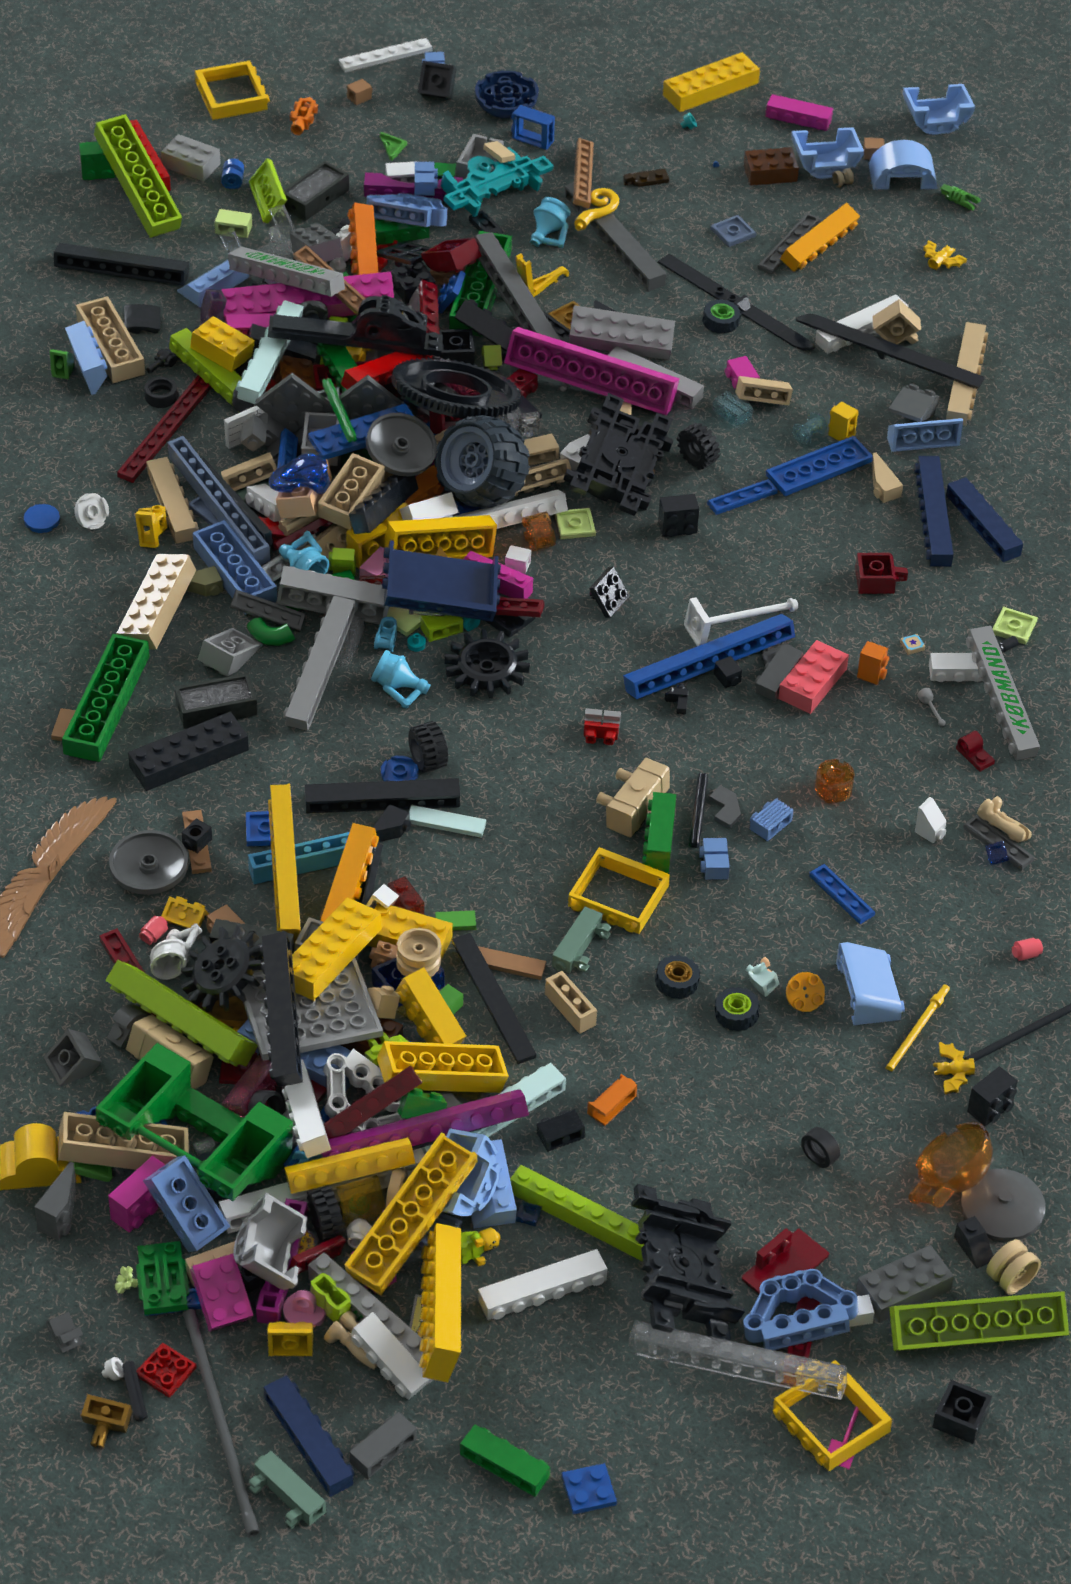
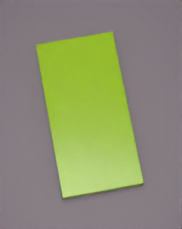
[248,158,287,223]

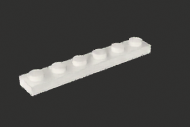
[339,38,432,72]

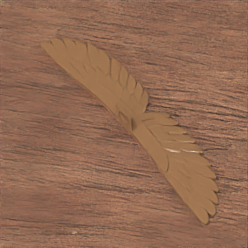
[0,797,117,958]

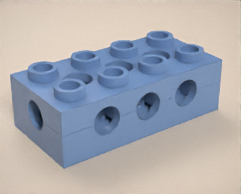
[143,1155,230,1252]

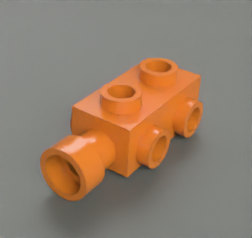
[290,97,318,135]

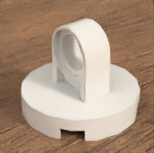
[74,493,109,529]

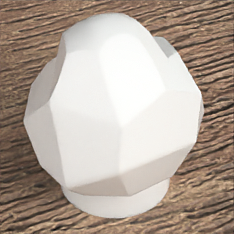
[346,1218,372,1249]

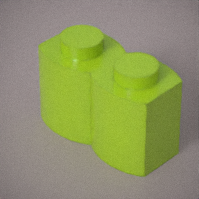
[329,547,356,576]
[310,1273,351,1322]

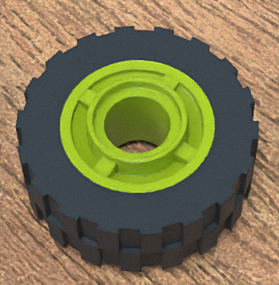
[715,987,759,1031]

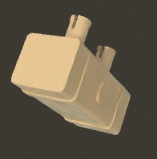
[596,758,670,837]
[126,1014,214,1089]

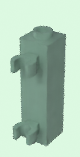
[552,907,611,974]
[249,1451,326,1529]

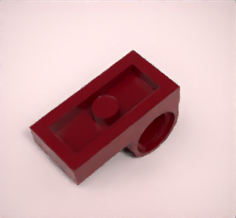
[956,731,995,772]

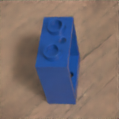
[511,105,555,150]

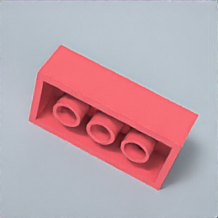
[778,640,849,714]

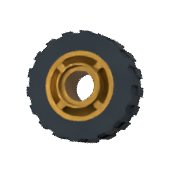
[655,955,700,999]

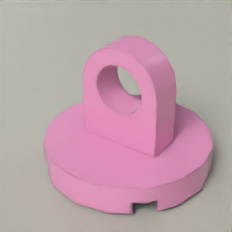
[283,1290,326,1327]

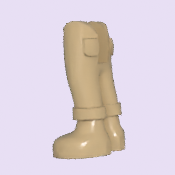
[977,796,1032,843]
[324,1311,377,1369]

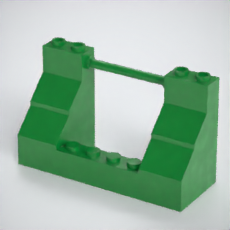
[96,1043,293,1201]

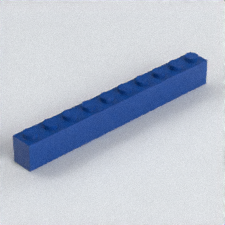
[623,614,795,699]

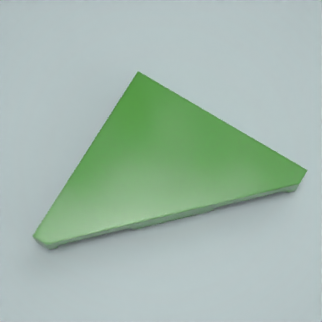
[380,132,407,161]

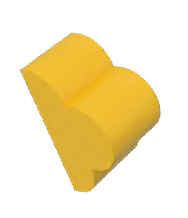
[0,1123,81,1190]

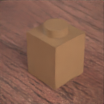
[347,79,372,105]
[863,138,884,160]

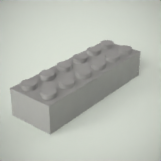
[568,305,675,360]
[276,566,389,625]

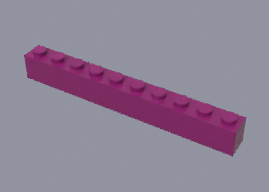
[321,1089,529,1158]

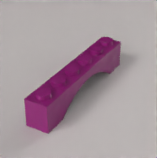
[364,173,463,201]
[256,1198,308,1324]

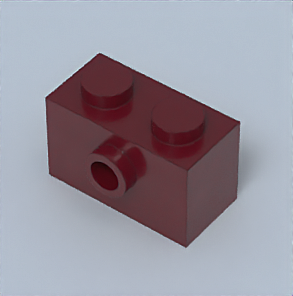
[507,368,538,398]

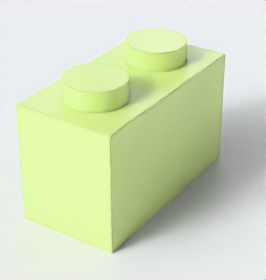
[215,209,252,238]

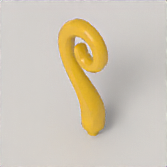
[574,188,619,231]

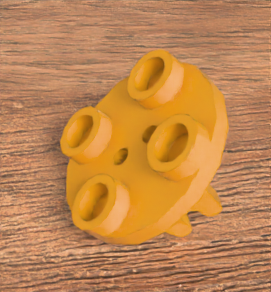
[786,972,825,1012]

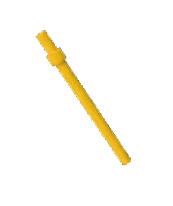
[886,985,950,1072]

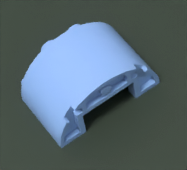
[903,84,975,135]
[791,127,864,179]
[869,140,937,189]
[442,1129,499,1216]

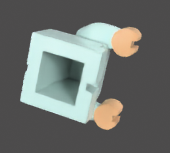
[746,957,779,997]

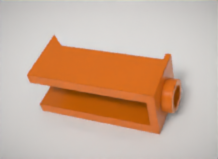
[587,1074,637,1126]

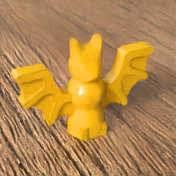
[923,240,967,270]
[933,1042,975,1094]

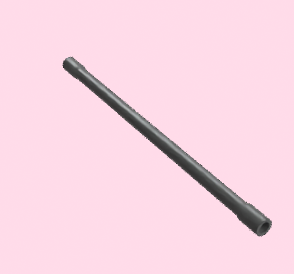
[183,1309,260,1537]

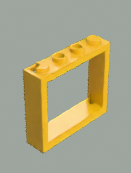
[195,61,270,120]
[568,847,670,934]
[773,1360,892,1471]

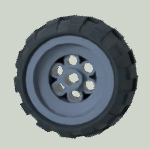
[434,415,530,508]

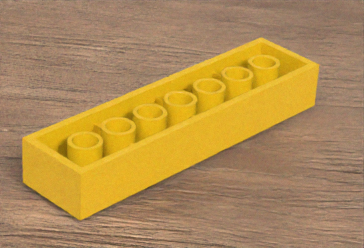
[420,1223,461,1383]

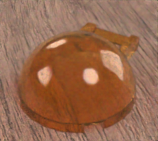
[909,1122,993,1208]

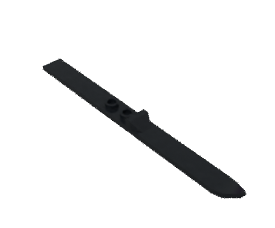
[658,254,816,351]
[795,314,985,389]

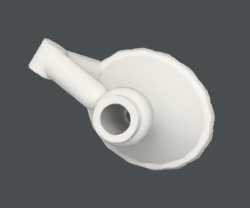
[150,923,202,980]

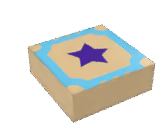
[900,634,925,655]

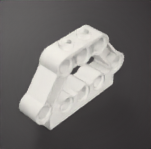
[323,1049,405,1134]

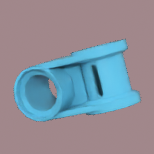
[374,617,397,652]

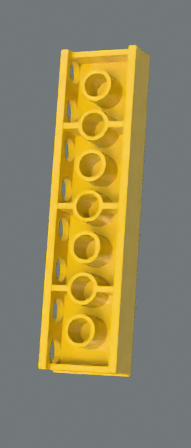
[268,784,301,944]
[345,1132,478,1295]

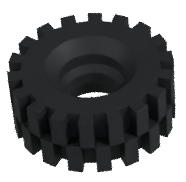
[677,423,720,470]
[307,1185,344,1242]

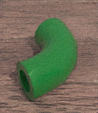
[246,618,295,646]

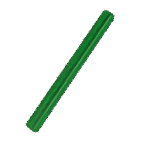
[322,378,357,443]

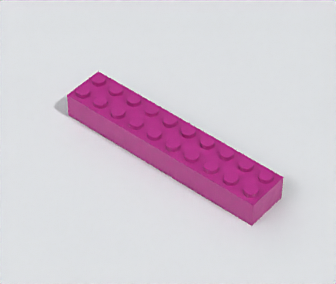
[221,272,394,321]
[504,327,680,415]

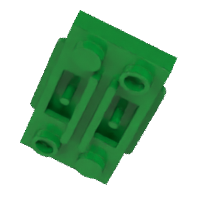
[136,1241,189,1315]

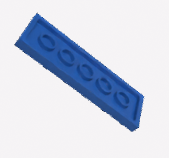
[308,404,414,460]
[766,436,873,496]

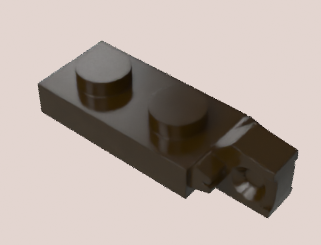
[623,169,669,187]

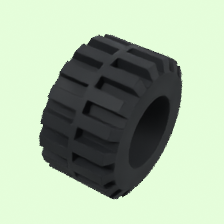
[408,721,448,773]

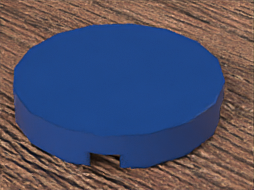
[24,504,60,533]
[381,756,418,781]

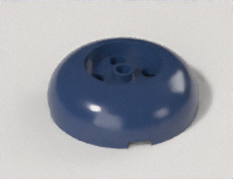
[475,71,539,119]

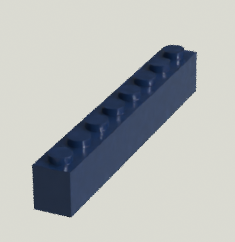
[914,456,953,567]

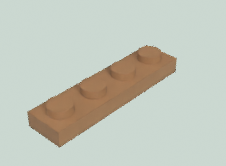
[182,810,212,874]

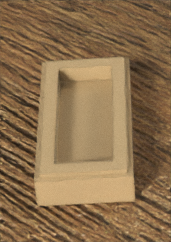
[483,141,515,163]

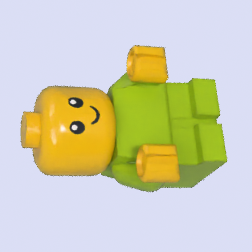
[461,1228,501,1266]

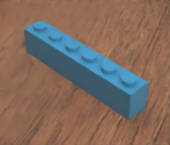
[248,832,349,884]

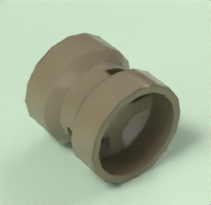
[832,168,854,187]

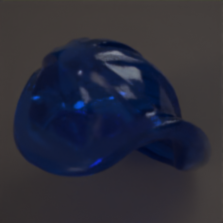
[268,453,330,494]

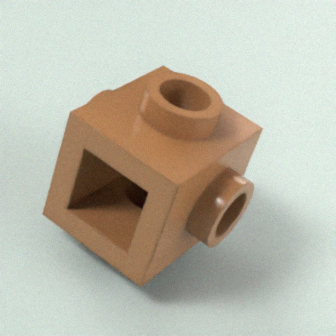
[369,940,397,974]

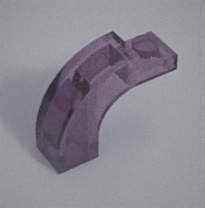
[200,290,227,325]

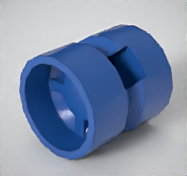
[221,159,244,189]

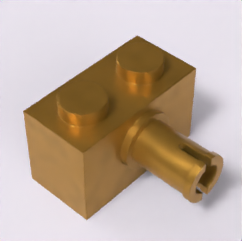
[81,1394,132,1449]

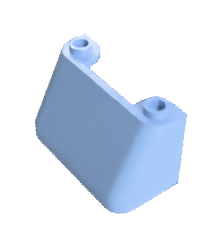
[836,942,905,1025]

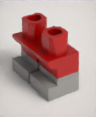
[584,708,621,745]

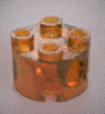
[521,511,556,552]
[815,759,855,804]

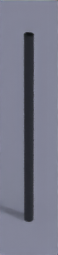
[964,1004,1071,1062]

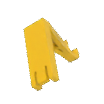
[516,253,569,297]

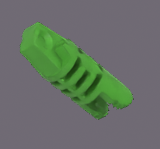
[940,184,981,211]

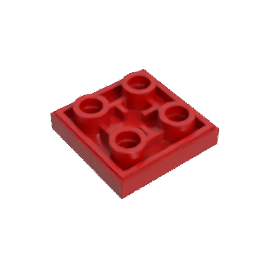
[137,1342,197,1398]

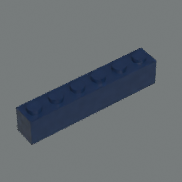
[946,477,1023,562]
[264,1375,355,1497]

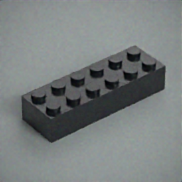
[128,712,249,791]

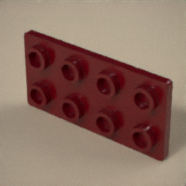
[741,1228,829,1294]

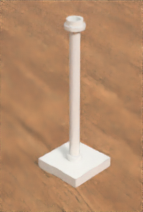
[684,597,798,646]

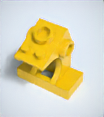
[135,505,168,548]

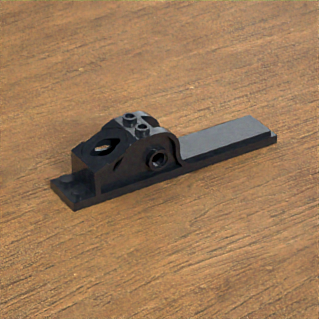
[268,295,442,357]

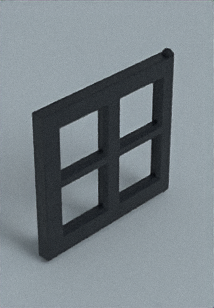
[377,241,432,265]

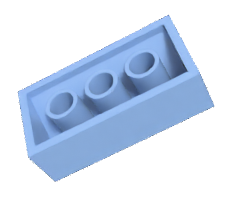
[177,260,250,307]
[65,321,108,395]
[887,418,963,452]
[471,1139,516,1228]

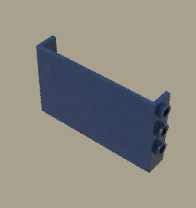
[382,540,501,621]

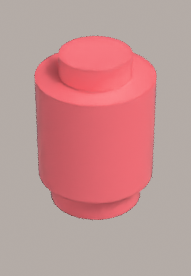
[139,916,168,945]
[1012,938,1043,961]

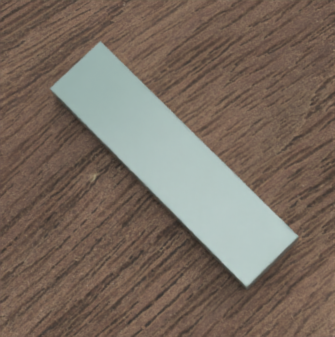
[409,805,486,838]

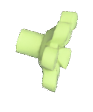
[115,1266,138,1294]

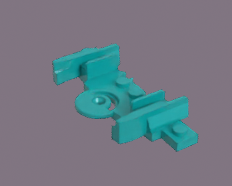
[440,147,554,217]

